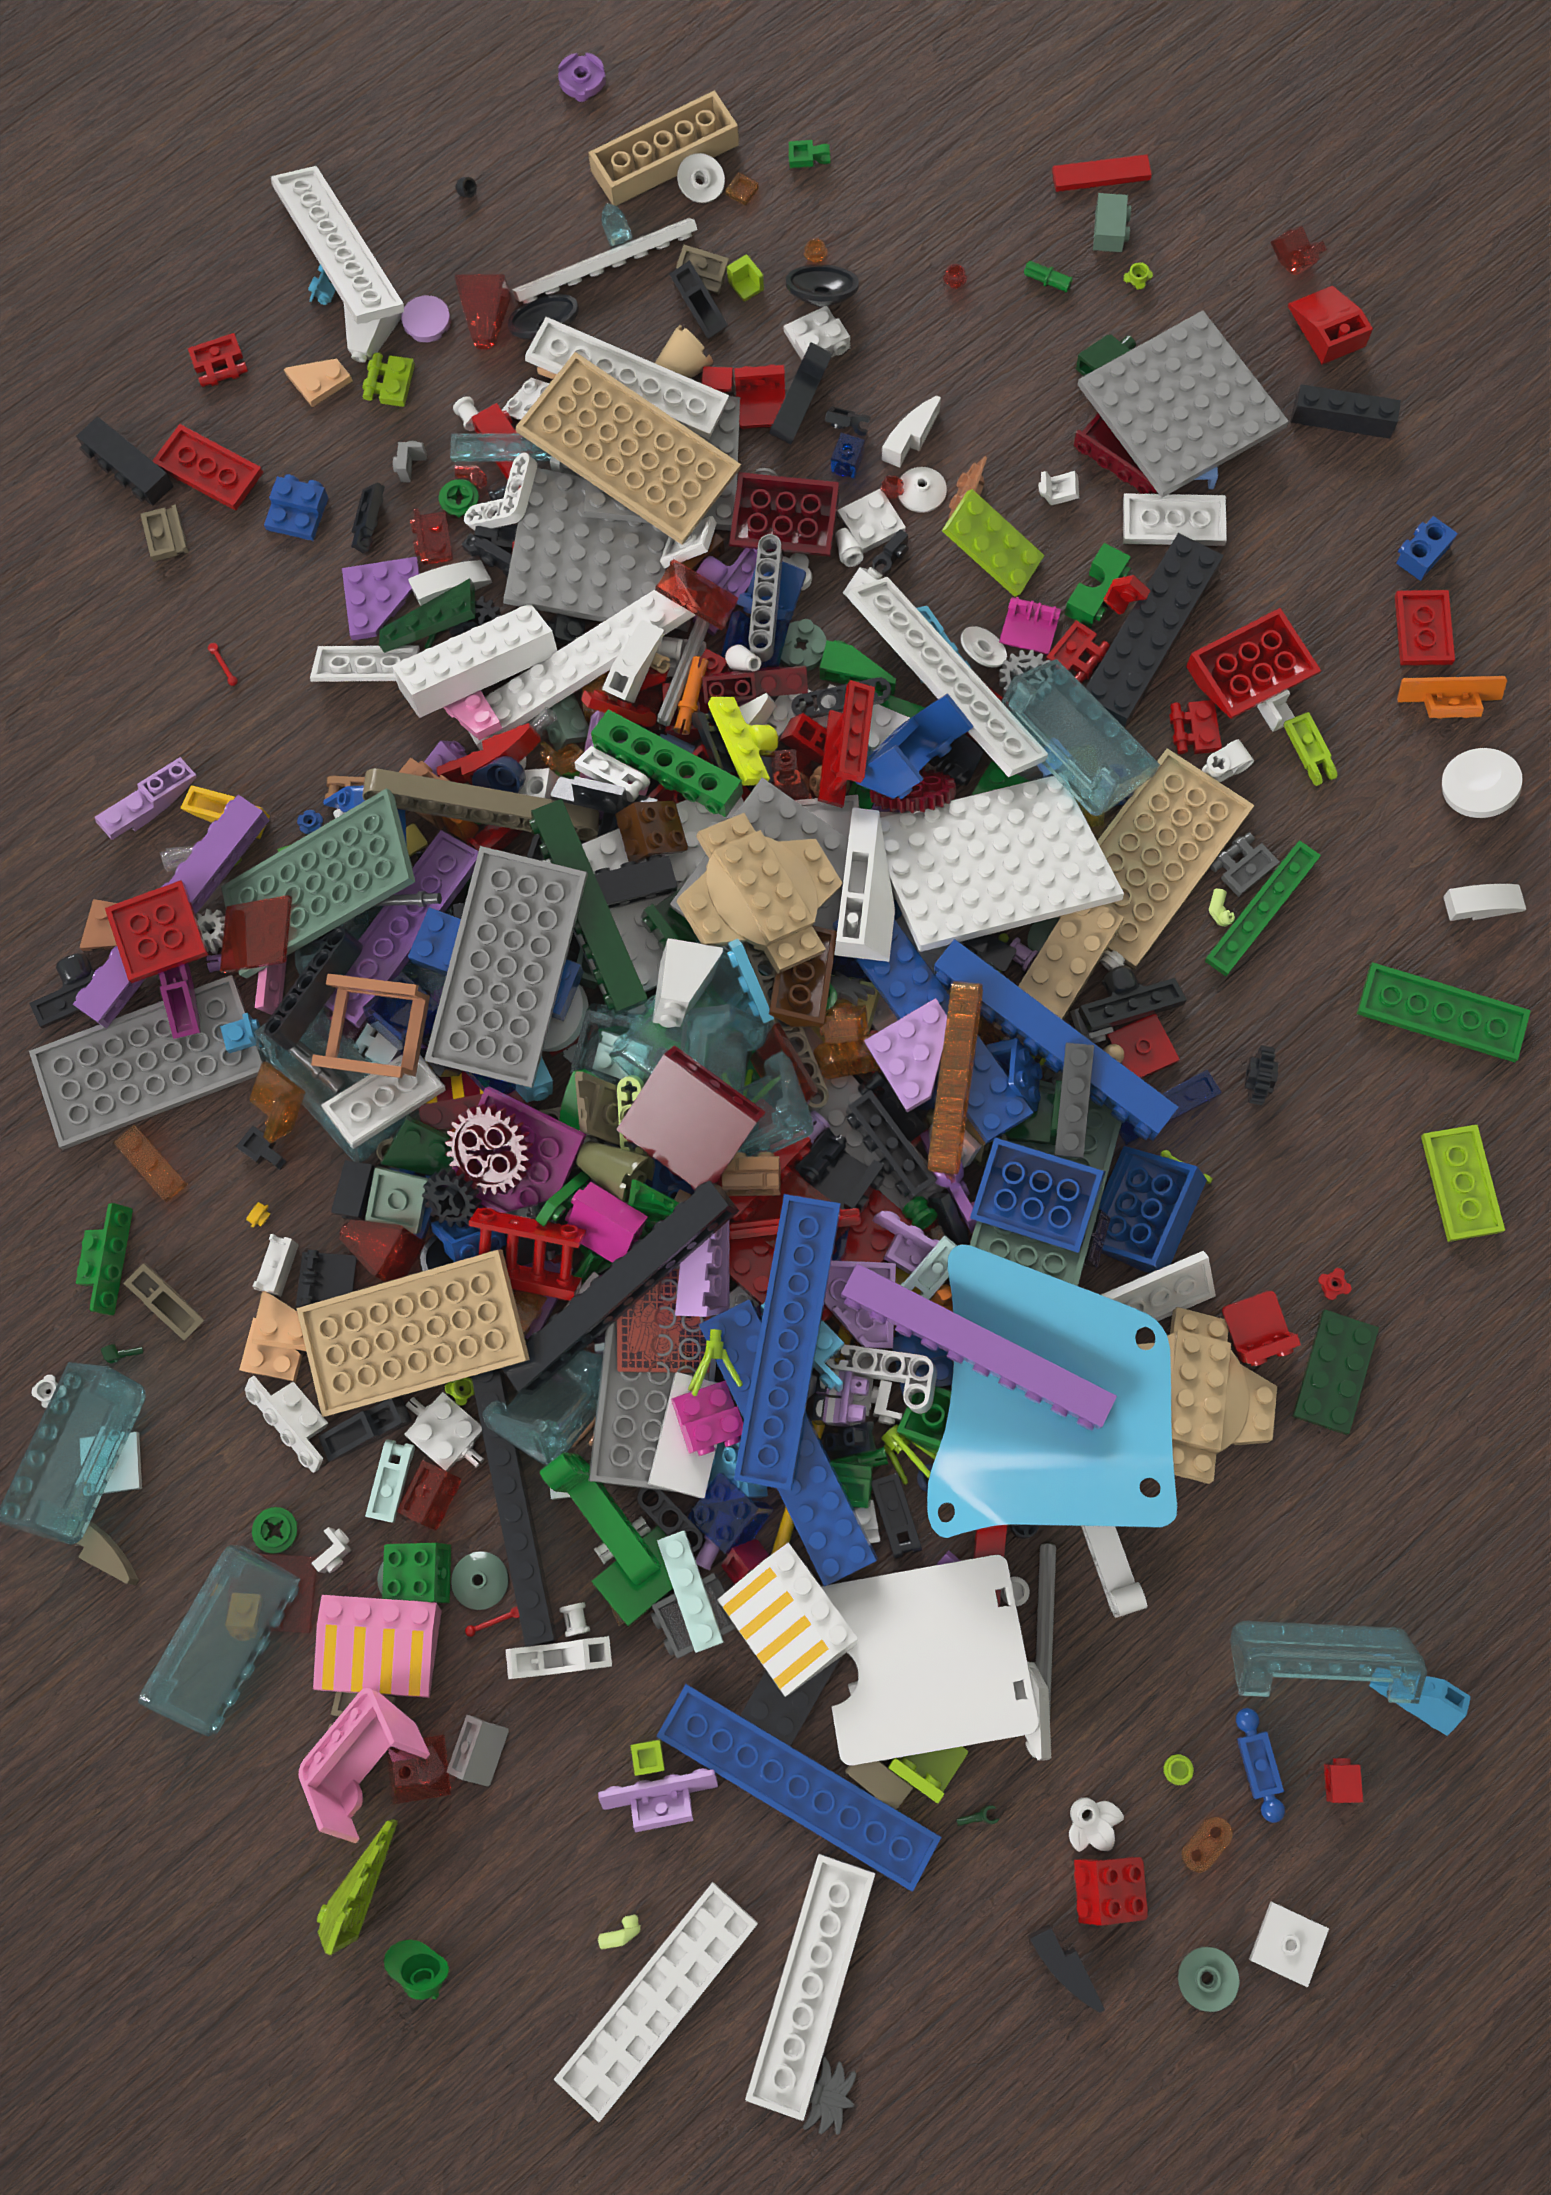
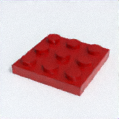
[105,880,209,983]

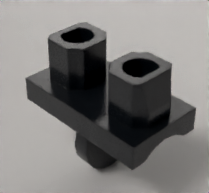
[824,1422,876,1459]

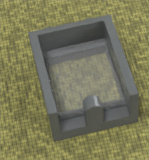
[651,1573,737,1659]

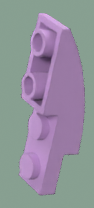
[95,757,197,840]

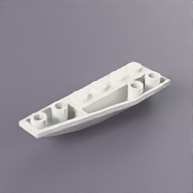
[834,807,895,962]

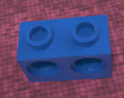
[1396,516,1458,581]

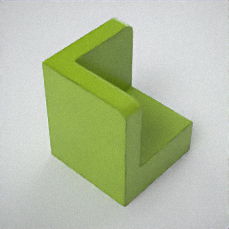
[727,254,764,301]
[631,1739,665,1776]

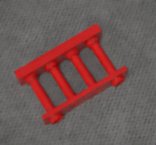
[818,680,875,808]
[469,1208,586,1301]

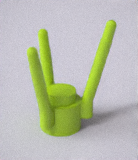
[881,1424,937,1485]

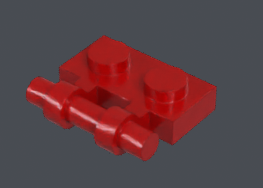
[188,333,248,387]
[1045,620,1110,685]
[1169,700,1222,754]

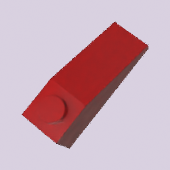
[779,713,827,764]

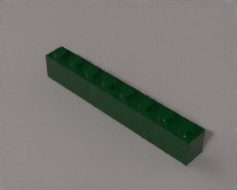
[528,799,648,1016]

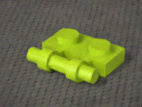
[362,352,415,407]

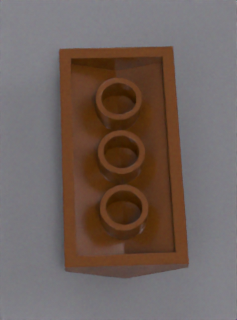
[769,925,837,1027]

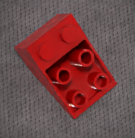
[1288,286,1373,365]

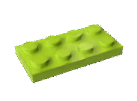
[942,489,1045,597]
[1421,1125,1505,1242]

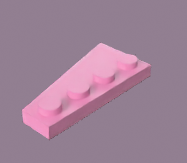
[443,690,503,740]

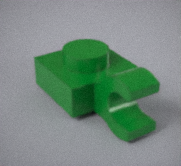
[789,140,830,168]

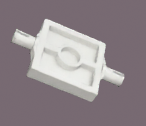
[404,1392,484,1472]

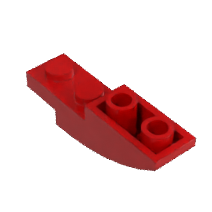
[436,723,541,785]

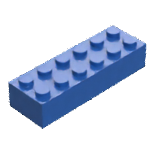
[408,907,584,1022]

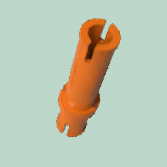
[673,656,709,735]

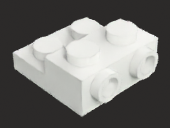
[784,306,850,360]

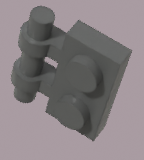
[1210,832,1280,897]

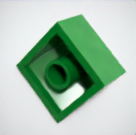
[897,1386,951,1454]

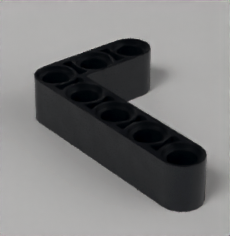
[264,926,363,1050]

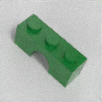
[1064,543,1131,628]

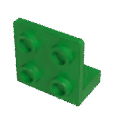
[382,1543,451,1603]

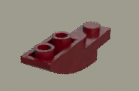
[702,666,808,703]

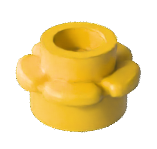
[246,1202,271,1227]

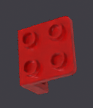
[734,364,786,429]
[1222,1290,1301,1366]
[1074,1857,1148,1926]

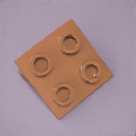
[948,457,987,519]

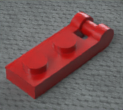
[581,690,657,727]

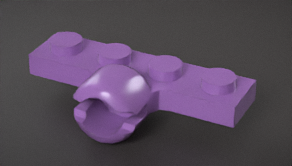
[693,548,758,636]
[920,1130,977,1233]

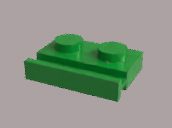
[830,1460,873,1508]

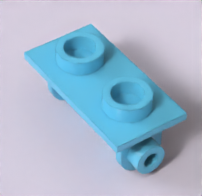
[308,264,336,305]

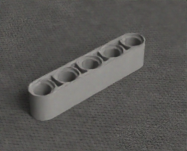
[749,534,783,662]

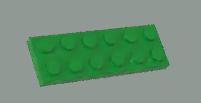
[1356,962,1531,1063]

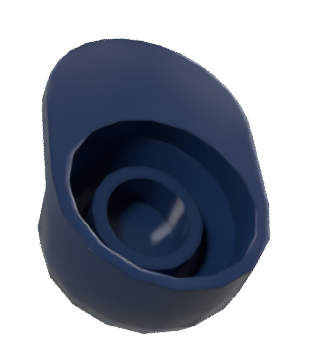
[472,756,526,793]

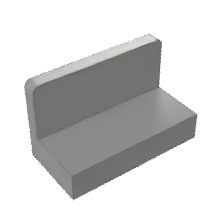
[447,1715,509,1786]

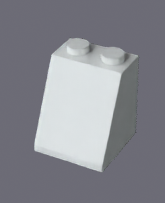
[653,938,723,1028]

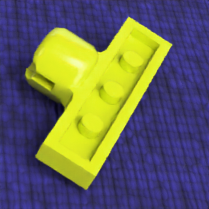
[708,697,778,786]

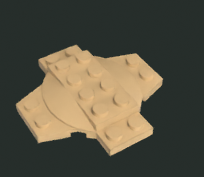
[676,813,843,974]
[1137,1307,1277,1484]

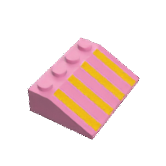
[313,1595,442,1698]

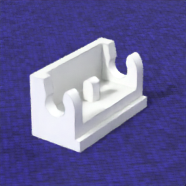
[253,1234,299,1297]

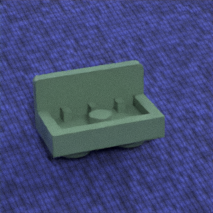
[539,693,589,752]

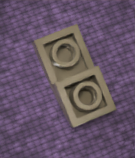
[845,1760,913,1810]

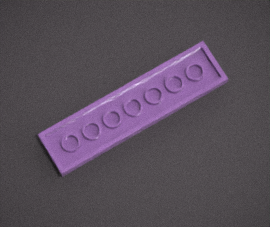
[324,830,479,1028]

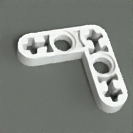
[464,453,537,531]

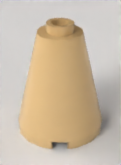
[655,325,714,379]

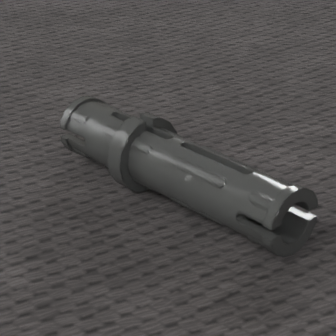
[287,1040,347,1094]

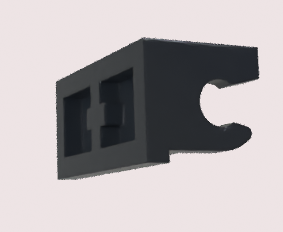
[331,1160,376,1223]

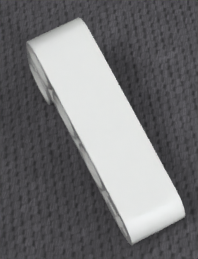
[826,1345,937,1414]
[1081,1526,1147,1618]

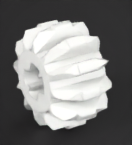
[196,909,233,955]

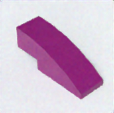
[159,963,201,1039]

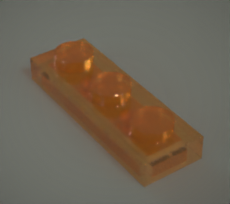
[113,1125,188,1202]

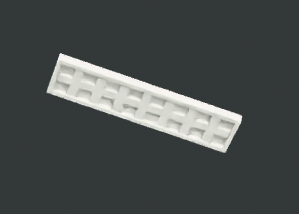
[554,1882,758,2122]

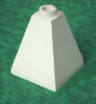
[344,304,402,363]

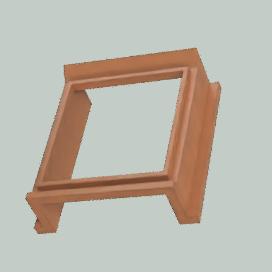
[311,974,430,1078]

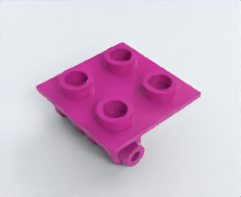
[999,597,1061,655]

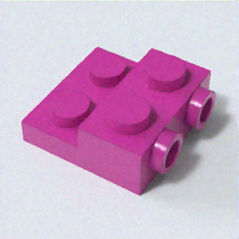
[671,1381,744,1456]

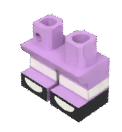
[812,1370,870,1427]

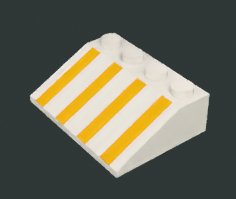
[717,1543,858,1697]

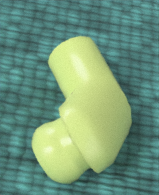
[1209,889,1235,927]
[598,1915,641,1949]

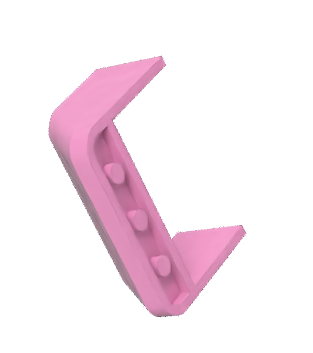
[299,1688,430,1843]

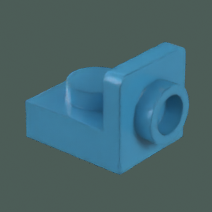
[220,1012,262,1054]

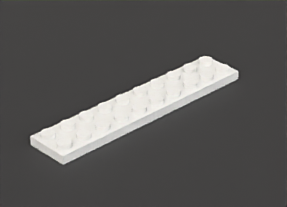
[271,166,404,324]
[469,577,700,750]
[847,577,1049,777]

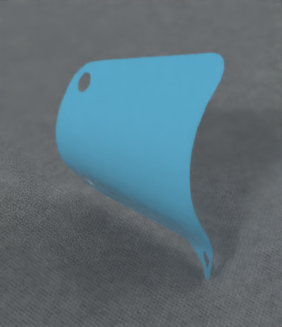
[927,1245,1177,1538]

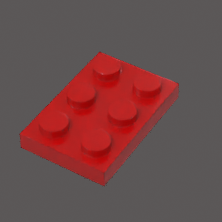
[1395,590,1455,665]

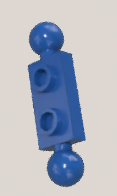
[1236,1708,1285,1823]

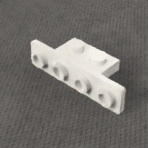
[245,1376,328,1473]

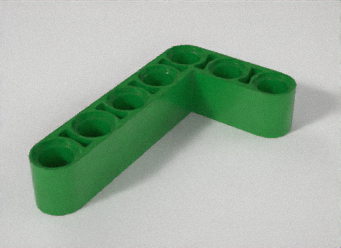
[540,1452,661,1586]

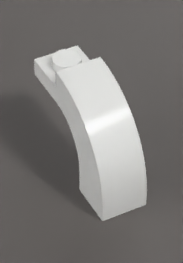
[506,1636,612,1679]

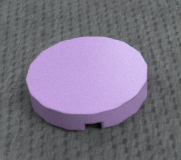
[401,295,451,342]

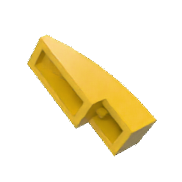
[181,785,270,839]

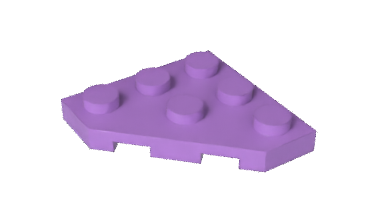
[342,557,420,640]

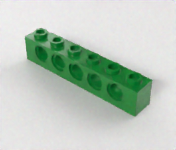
[591,709,743,817]

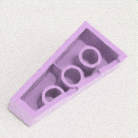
[675,1221,729,1317]

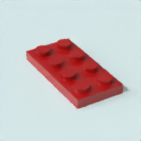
[153,424,264,511]

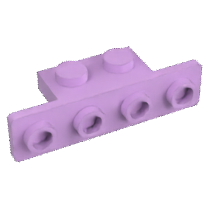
[872,1211,939,1275]
[598,1769,718,1832]

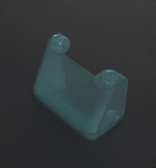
[680,1004,768,1131]
[737,1052,814,1157]
[482,1350,603,1465]

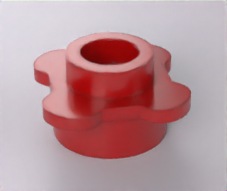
[1318,1268,1352,1300]

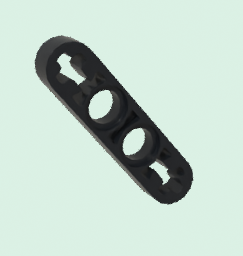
[791,677,891,719]

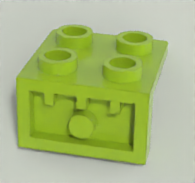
[888,1746,968,1803]

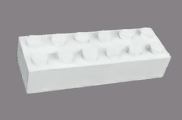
[392,604,557,718]

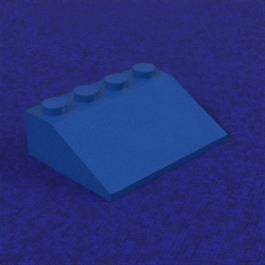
[970,1138,1106,1253]
[1091,1146,1207,1273]

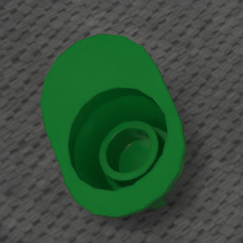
[383,1939,449,2000]

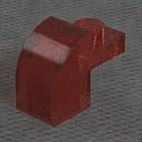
[1270,226,1327,275]

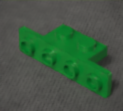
[76,1203,133,1315]

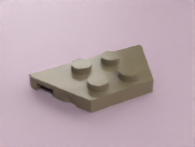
[575,1071,634,1147]

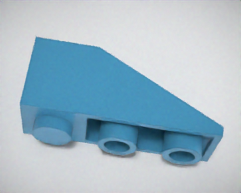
[1369,1665,1471,1736]

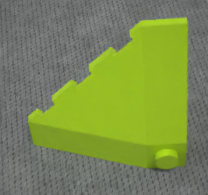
[317,1819,398,1955]

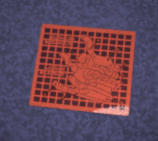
[617,1269,710,1373]

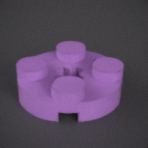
[558,53,606,102]

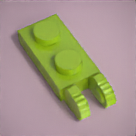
[1283,712,1338,786]

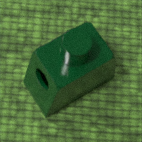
[1076,334,1136,376]

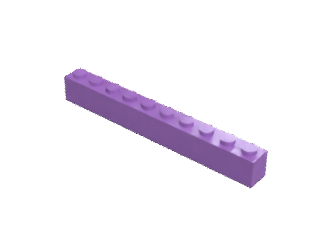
[73,795,269,1029]
[841,1263,1117,1431]

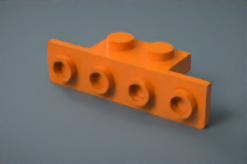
[1397,676,1507,719]

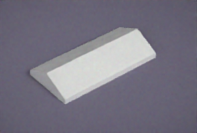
[310,645,419,682]

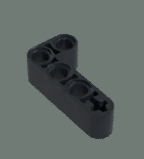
[769,342,833,445]

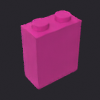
[565,1182,648,1263]

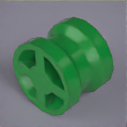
[902,1196,937,1230]

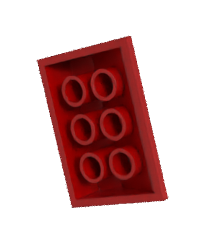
[1186,608,1321,719]

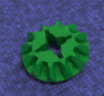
[439,479,479,518]
[252,1507,298,1553]

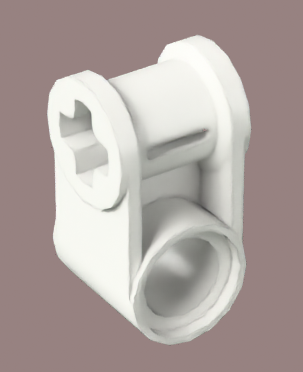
[1202,739,1254,782]

